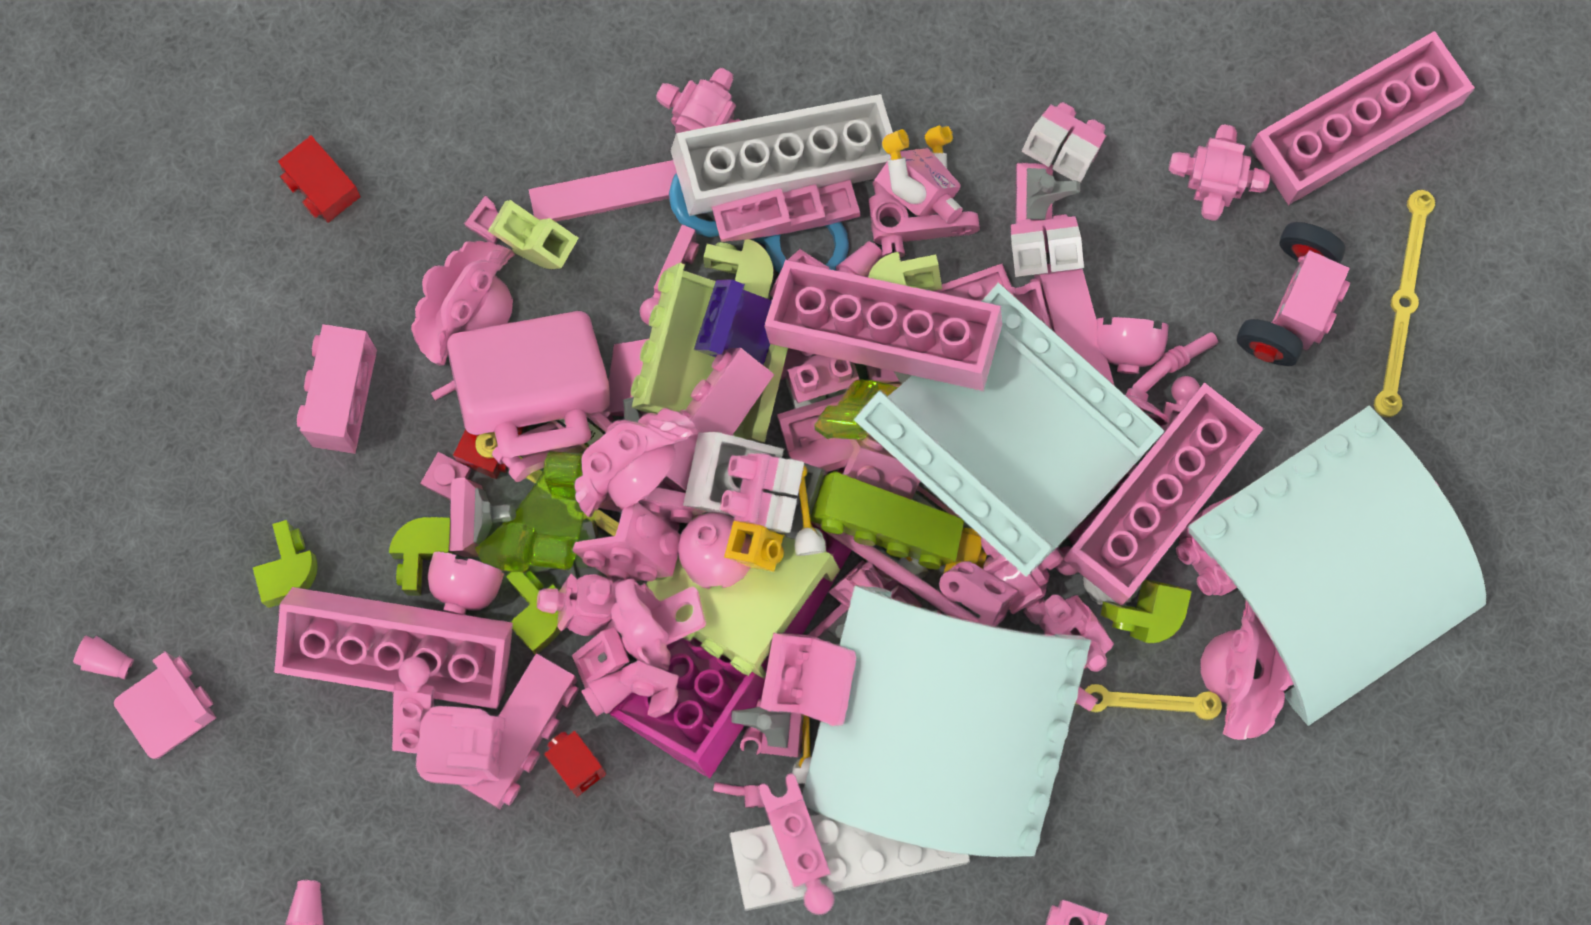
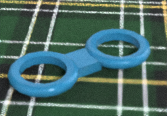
[669,173,849,274]

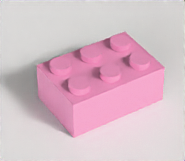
[297,324,377,454]

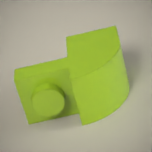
[389,517,453,596]
[252,520,317,608]
[506,567,560,655]
[1100,579,1192,643]

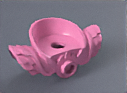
[411,241,515,366]
[575,408,699,517]
[1200,600,1294,740]

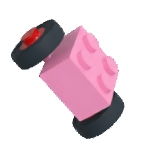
[1237,222,1350,366]

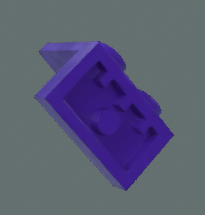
[693,279,772,365]

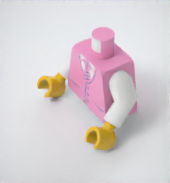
[875,125,963,224]

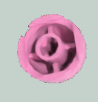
[1096,317,1169,374]
[678,512,752,589]
[428,552,504,615]

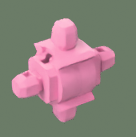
[656,68,741,133]
[1168,124,1270,221]
[981,537,1064,625]
[537,573,621,636]
[1039,595,1114,672]

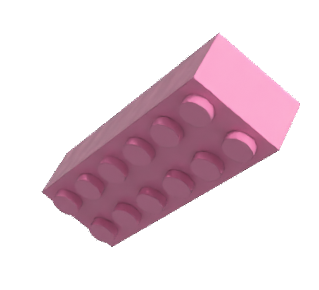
[1250,31,1474,205]
[764,260,1002,391]
[1063,383,1263,606]
[274,587,513,709]

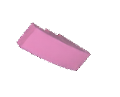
[712,180,860,242]

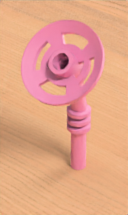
[1125,332,1218,426]

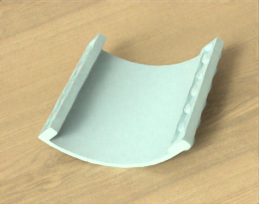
[854,283,1165,576]
[1188,405,1486,726]
[802,586,1091,857]

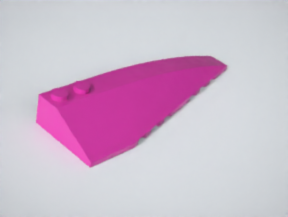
[609,468,851,778]

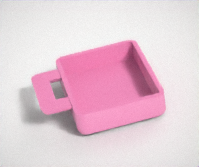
[447,311,610,458]

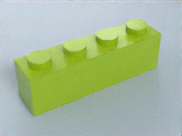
[810,472,964,569]

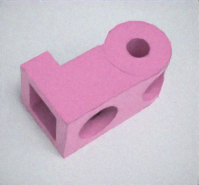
[939,561,1017,627]

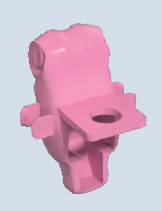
[612,579,706,671]

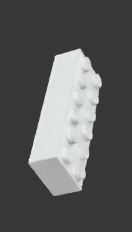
[671,94,893,216]
[730,814,970,911]

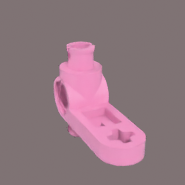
[869,180,980,258]

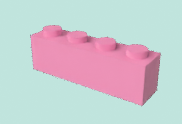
[1030,264,1115,386]
[663,348,775,493]
[459,653,579,809]

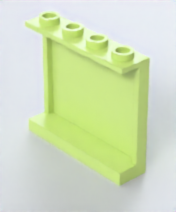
[631,263,788,443]
[646,513,840,679]

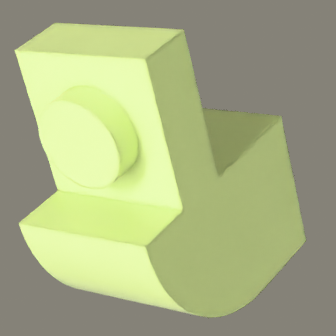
[488,200,578,269]
[704,239,773,300]
[868,252,942,291]

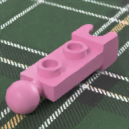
[758,774,834,915]

